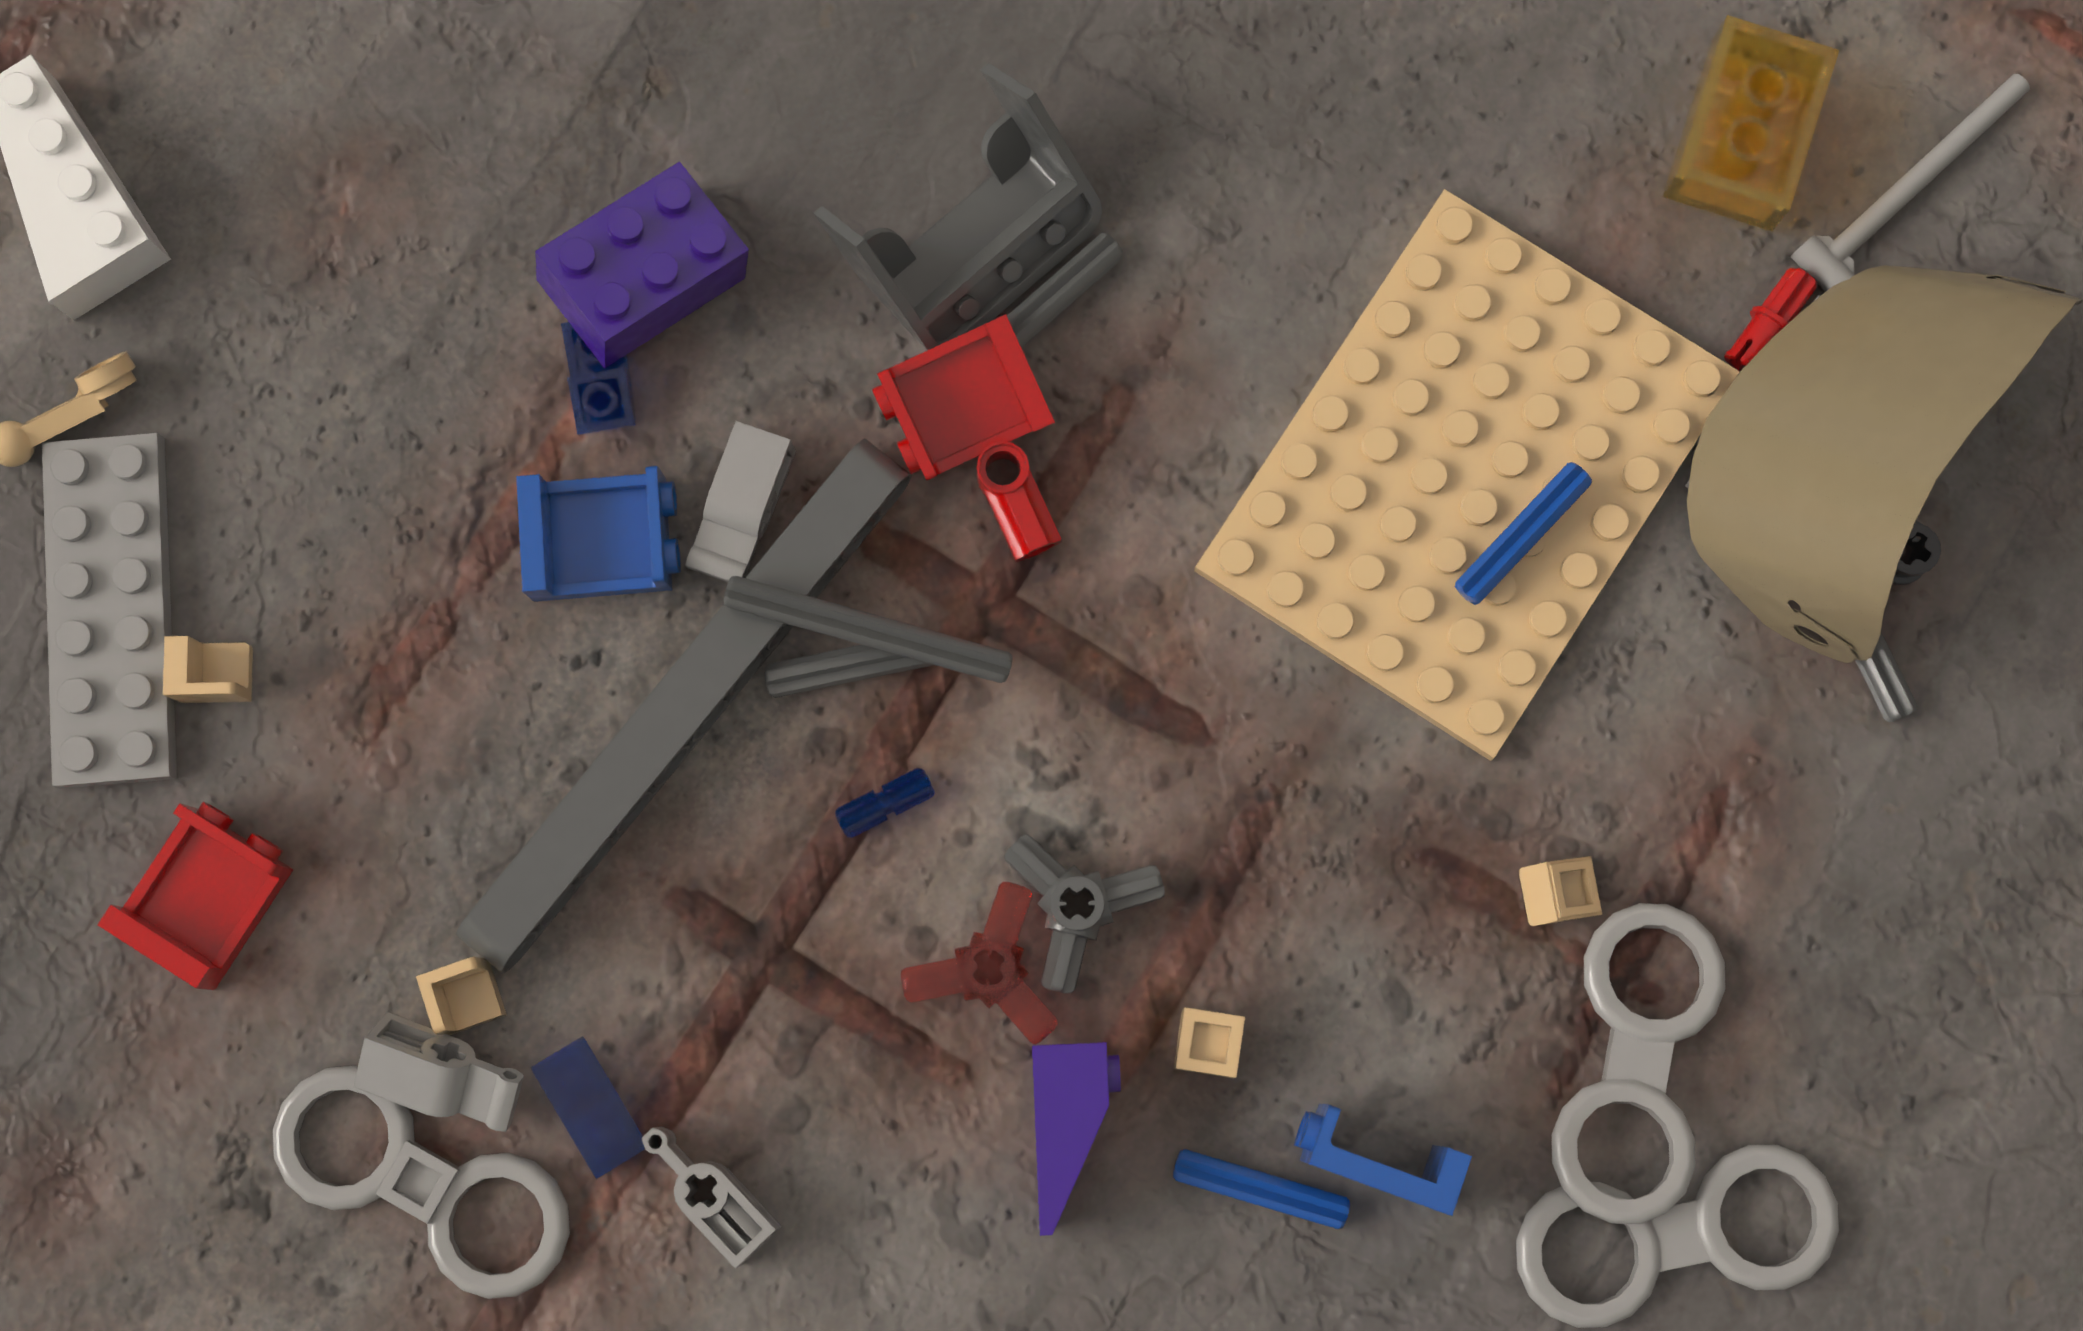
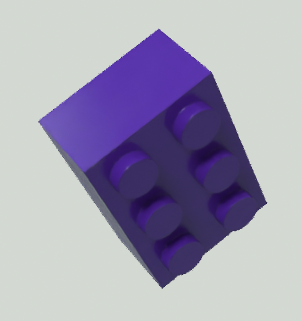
[535,161,749,368]

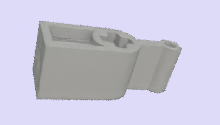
[685,421,796,582]
[353,1012,524,1132]
[642,1126,782,1269]

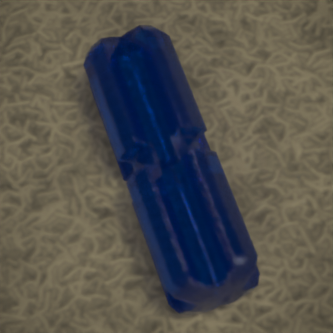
[835,768,935,837]

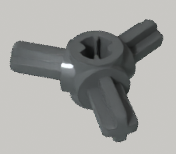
[1004,834,1165,994]

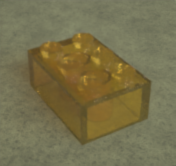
[1662,15,1839,232]

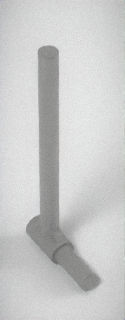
[1791,74,2030,292]

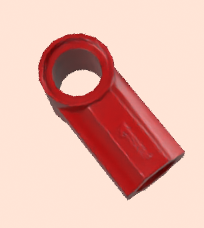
[976,441,1062,563]

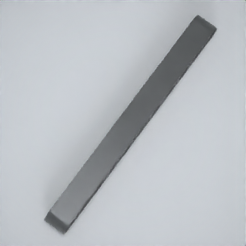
[456,439,912,974]

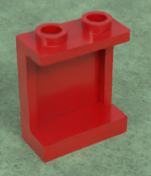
[872,314,1055,481]
[97,801,294,990]

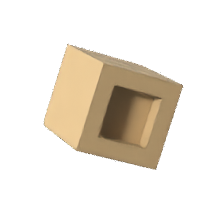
[163,636,253,703]
[416,956,507,1035]
[1173,1007,1245,1079]

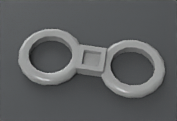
[1551,903,1726,1224]
[272,1066,570,1299]
[1516,1145,1839,1328]

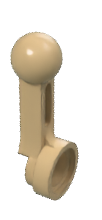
[0,351,137,467]

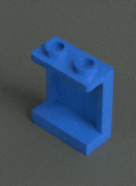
[516,466,681,602]
[1294,1103,1472,1216]

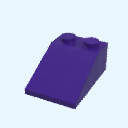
[1032,1042,1121,1236]

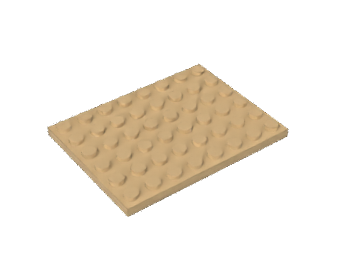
[1194,189,1740,761]

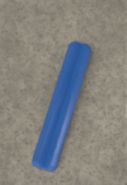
[1455,462,1592,605]
[1173,1149,1350,1229]

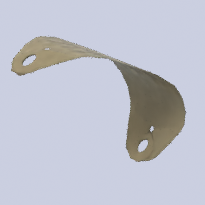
[1687,265,2083,663]

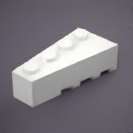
[0,55,171,320]

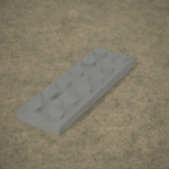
[42,433,177,789]

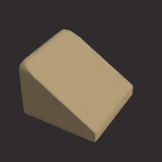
[1519,856,1602,926]

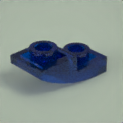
[561,322,636,436]
[530,1036,645,1179]

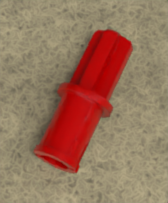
[1724,268,1817,371]

